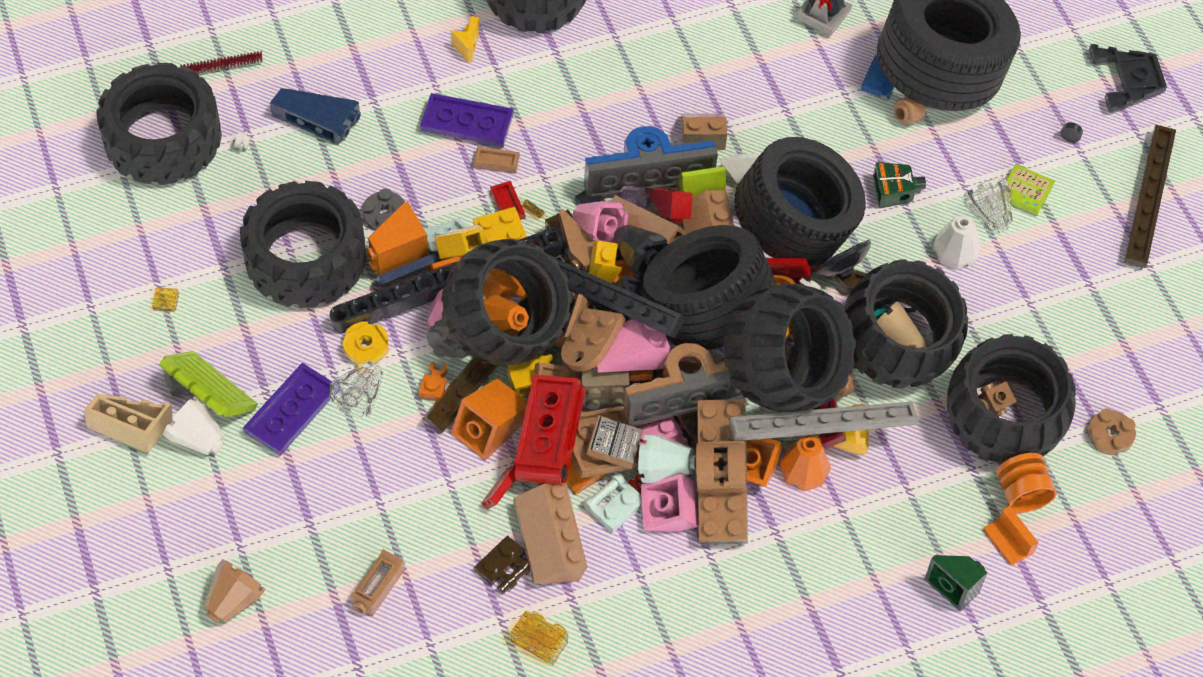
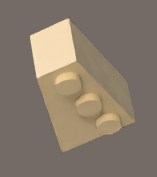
[84,394,173,453]

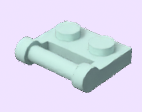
[582,472,642,533]

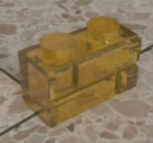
[510,610,568,665]

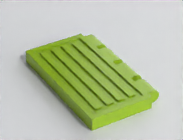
[159,351,258,417]

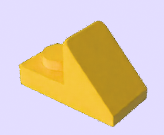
[451,16,480,62]
[589,240,622,283]

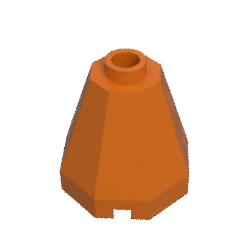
[483,294,529,336]
[779,435,831,491]

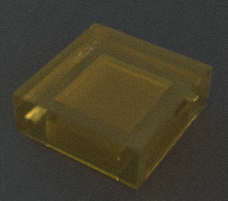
[152,288,179,312]

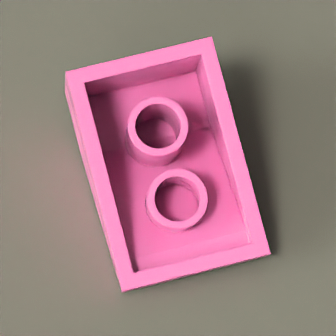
[596,319,670,372]

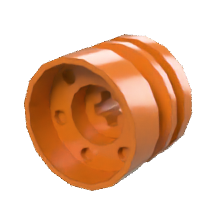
[996,453,1057,513]

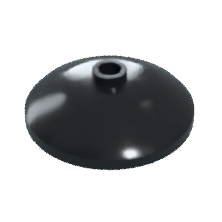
[811,239,871,277]

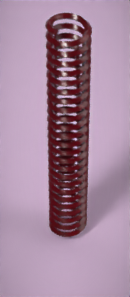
[180,50,263,74]

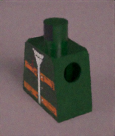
[873,162,926,209]

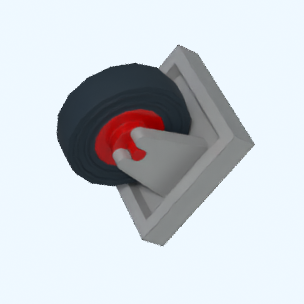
[795,0,852,36]

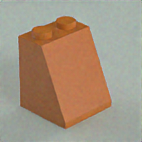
[367,201,429,276]
[450,378,528,460]

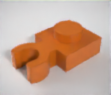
[419,361,447,401]

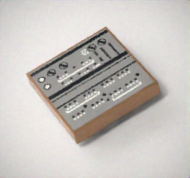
[586,415,643,469]

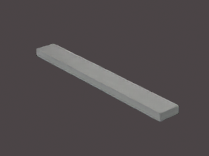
[729,401,919,441]

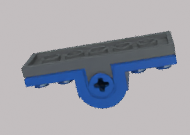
[584,126,718,197]

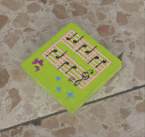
[997,164,1055,216]

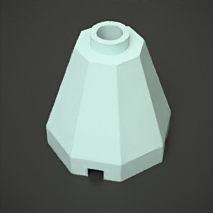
[638,434,696,483]

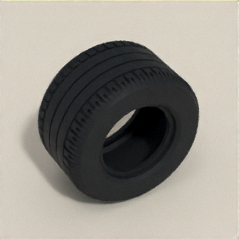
[877,0,1021,111]

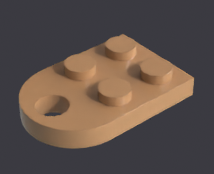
[561,308,626,372]

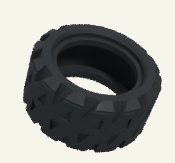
[96,62,222,185]
[240,180,366,308]

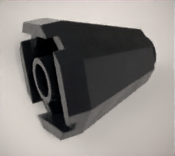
[613,225,668,279]

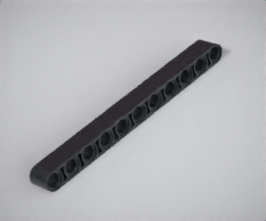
[329,228,565,333]

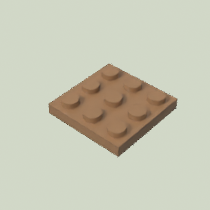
[572,406,640,478]

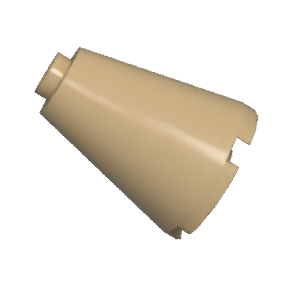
[877,302,929,348]

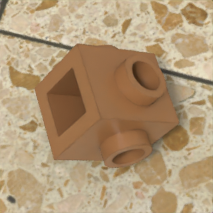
[978,382,1017,417]

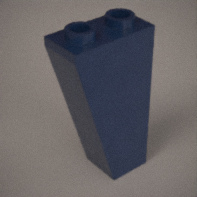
[270,88,361,145]

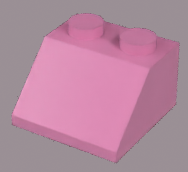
[641,474,699,532]

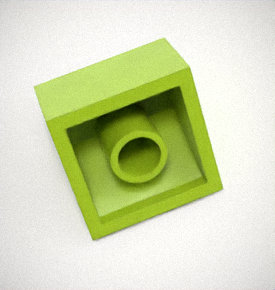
[676,166,726,197]

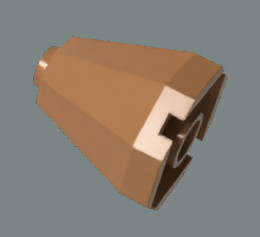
[204,559,266,623]

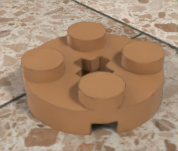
[1088,408,1136,455]

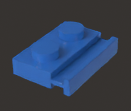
[861,55,895,100]

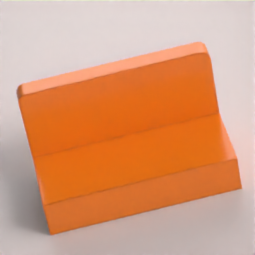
[983,506,1039,566]

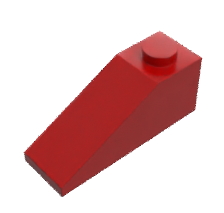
[645,187,693,223]

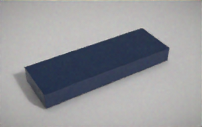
[375,252,442,287]

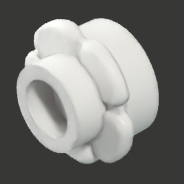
[234,131,251,151]

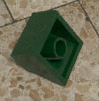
[924,555,988,612]

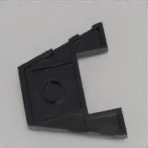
[1089,44,1167,113]

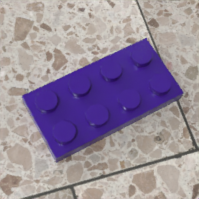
[420,93,514,147]
[243,363,339,456]

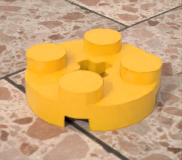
[343,322,389,367]

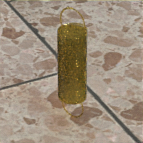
[519,199,548,219]

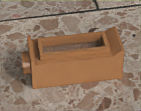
[351,549,405,616]

